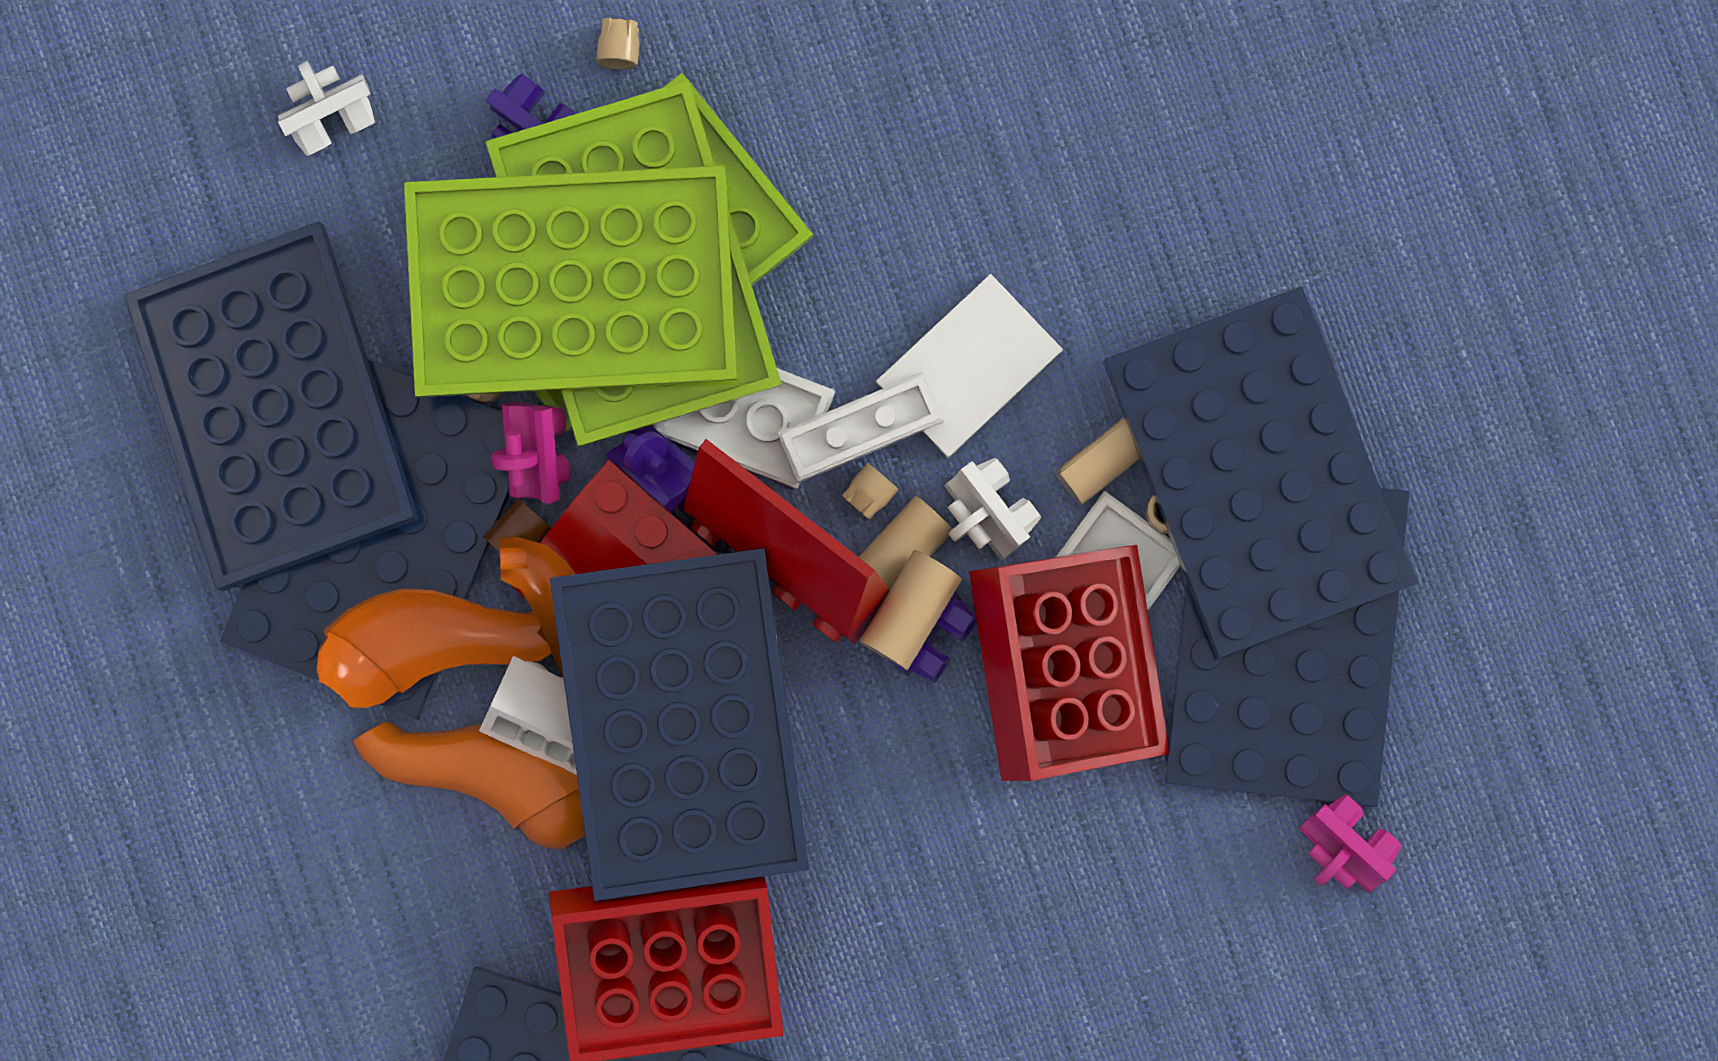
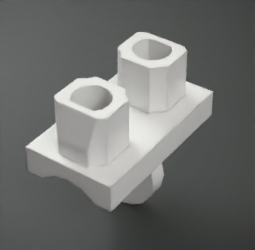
[278,61,375,156]
[944,458,1041,561]

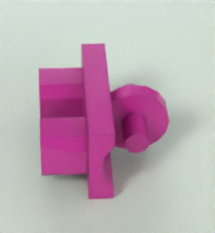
[491,401,570,504]
[1298,794,1402,894]

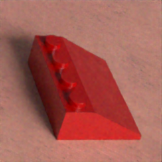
[683,439,890,645]
[509,460,718,600]
[969,544,1169,781]
[549,876,783,1061]

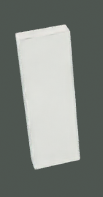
[777,372,944,483]

